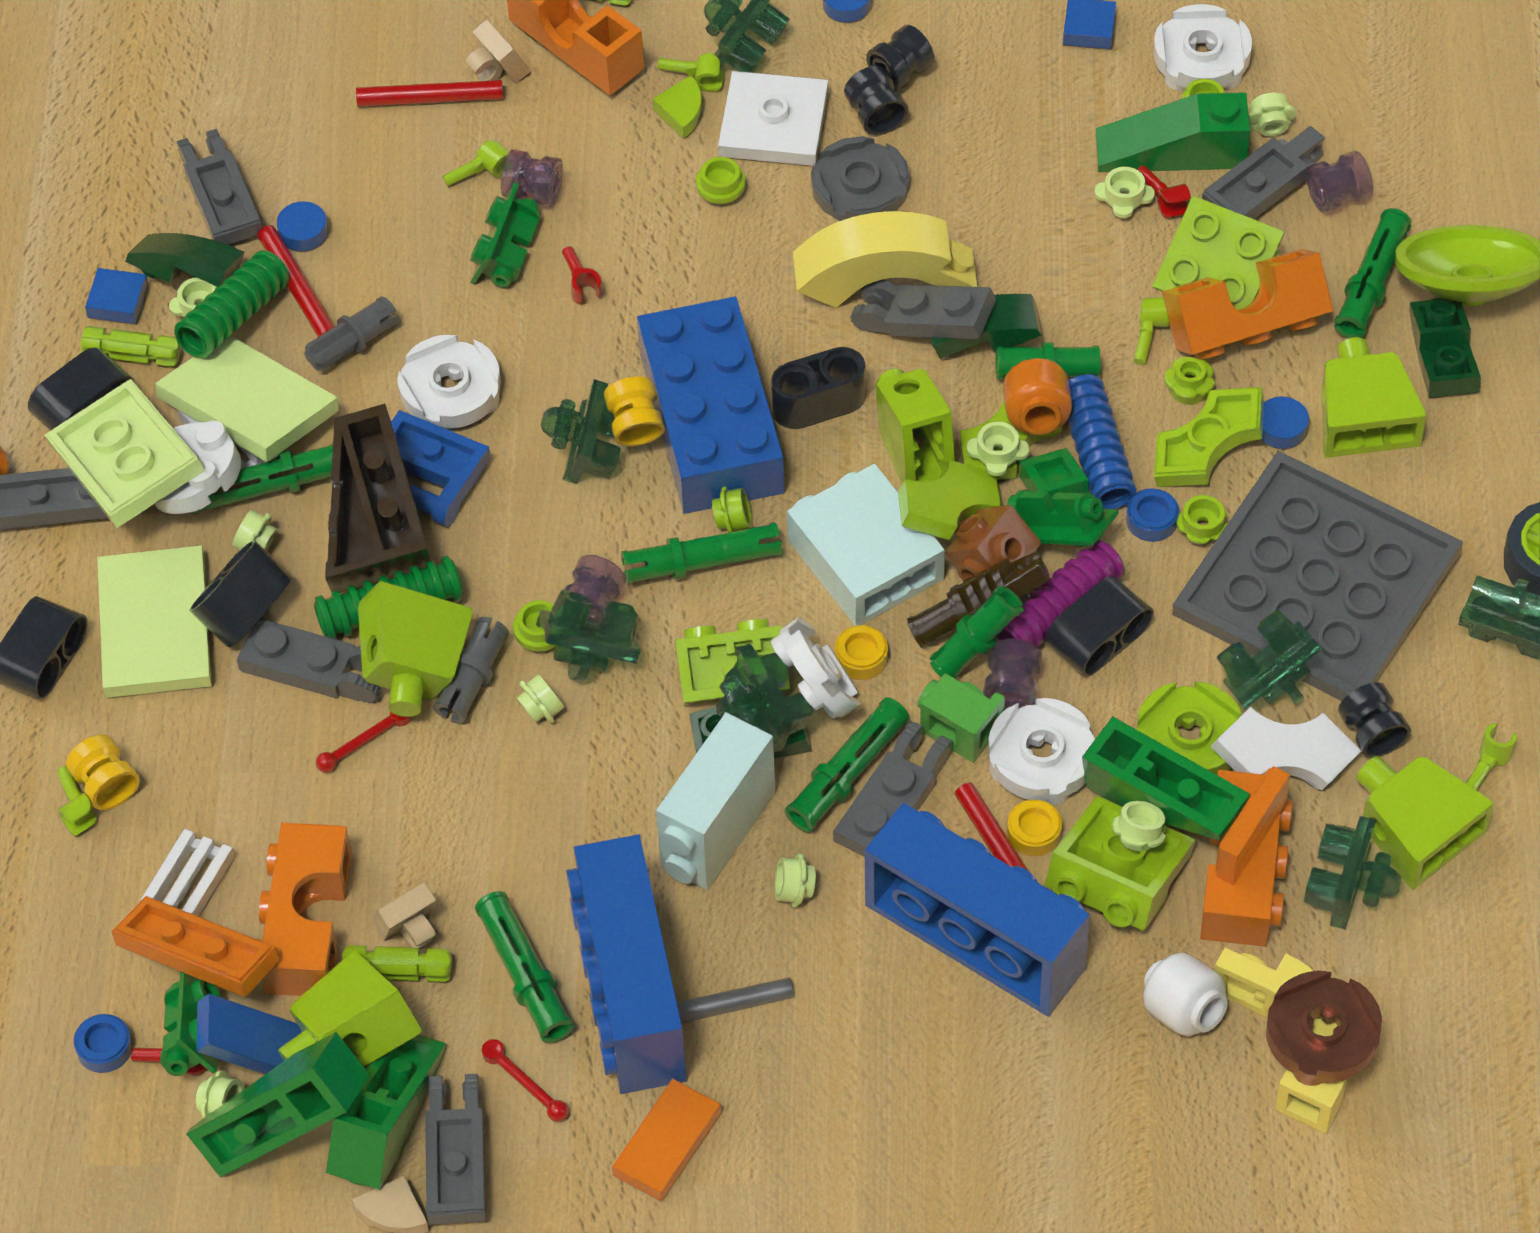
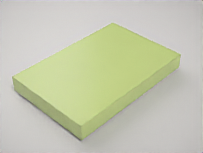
[155,336,339,462]
[45,379,205,528]
[97,545,212,698]

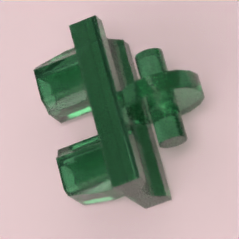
[704,0,790,73]
[541,379,621,484]
[1458,575,1540,660]
[536,589,641,682]
[1217,610,1322,709]
[716,643,814,752]
[1304,816,1402,930]

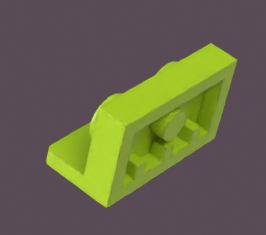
[674,619,790,705]

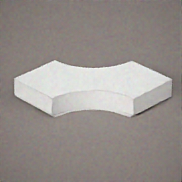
[1210,707,1361,791]

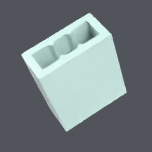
[787,464,945,626]
[656,713,775,891]

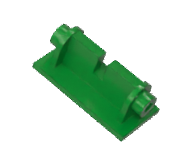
[470,182,541,287]
[1007,490,1119,547]
[160,971,221,1076]

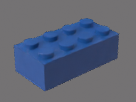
[637,296,785,514]
[865,802,1090,1017]
[566,834,687,1094]

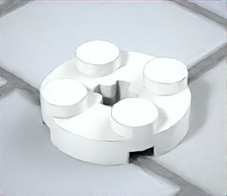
[1153,4,1252,91]
[397,335,501,430]
[155,420,241,514]
[771,617,861,719]
[988,698,1094,806]

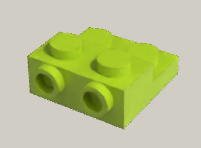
[1044,796,1196,931]

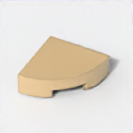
[351,1176,429,1233]

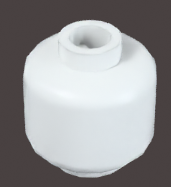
[1143,952,1228,1037]

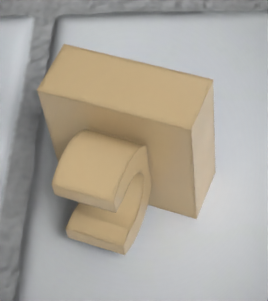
[465,19,531,84]
[372,882,436,949]

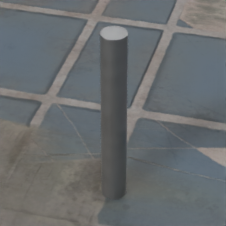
[677,977,794,1023]

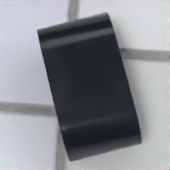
[28,347,135,431]
[771,347,866,429]
[189,540,292,647]
[1045,576,1154,676]
[0,596,88,699]

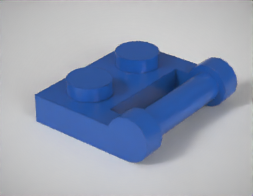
[392,410,491,527]

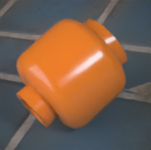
[1002,358,1073,435]

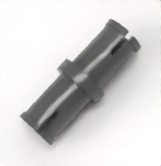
[433,617,509,724]

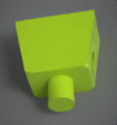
[1321,337,1426,458]
[875,369,955,484]
[358,581,473,717]
[1356,756,1494,890]
[278,950,422,1067]

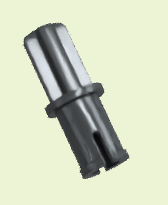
[304,296,399,370]

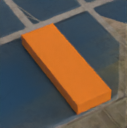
[111,896,279,997]

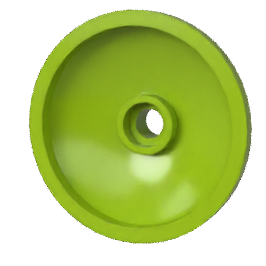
[1395,225,1540,306]

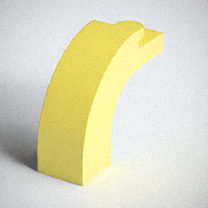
[793,211,977,308]
[1214,947,1347,1134]

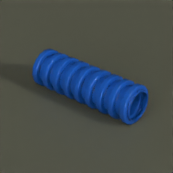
[1067,374,1137,509]

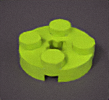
[1137,681,1242,775]

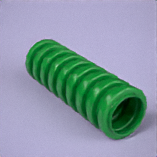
[174,250,289,359]
[314,556,464,639]

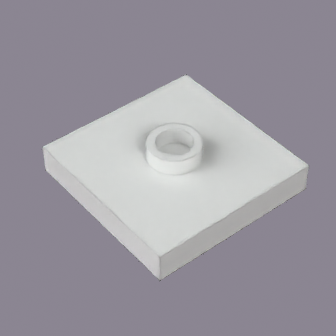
[718,71,829,166]

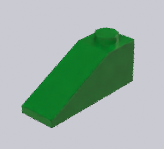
[1095,92,1250,172]
[1082,716,1251,841]
[186,1032,370,1177]
[326,1034,446,1190]

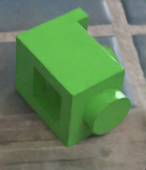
[918,673,1005,763]

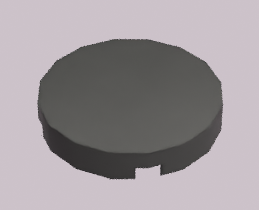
[811,136,910,221]

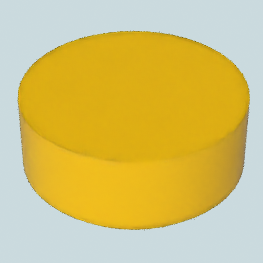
[835,625,888,680]
[1007,800,1062,856]

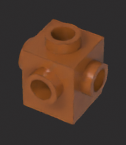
[945,505,1041,581]

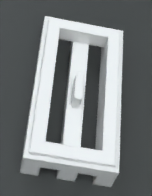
[139,829,235,916]

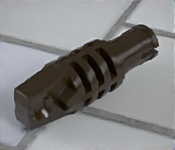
[907,551,1049,649]

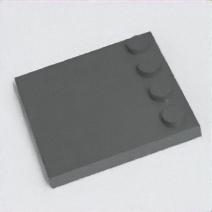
[1172,451,1463,701]

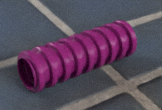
[996,540,1125,658]

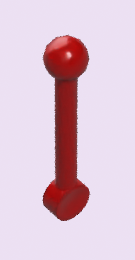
[315,711,411,773]
[481,1039,569,1122]

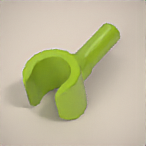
[657,53,723,92]
[442,140,514,187]
[1133,297,1169,365]
[1466,723,1517,790]
[57,766,97,836]

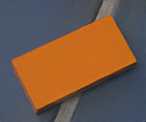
[1215,766,1290,885]
[612,1078,721,1202]

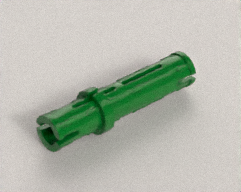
[1334,208,1411,338]
[193,444,333,515]
[621,522,782,585]
[784,697,910,832]
[475,891,574,1043]

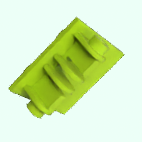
[1152,195,1285,310]

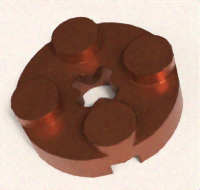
[1266,970,1382,1086]

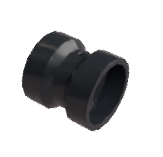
[866,24,935,91]
[844,66,908,135]
[1338,682,1411,758]

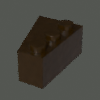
[325,403,432,593]

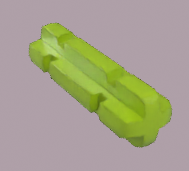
[81,326,181,367]
[342,945,452,982]

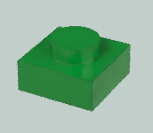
[1019,448,1088,498]

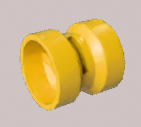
[604,376,665,446]
[66,734,140,810]

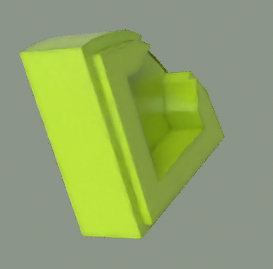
[652,75,702,139]

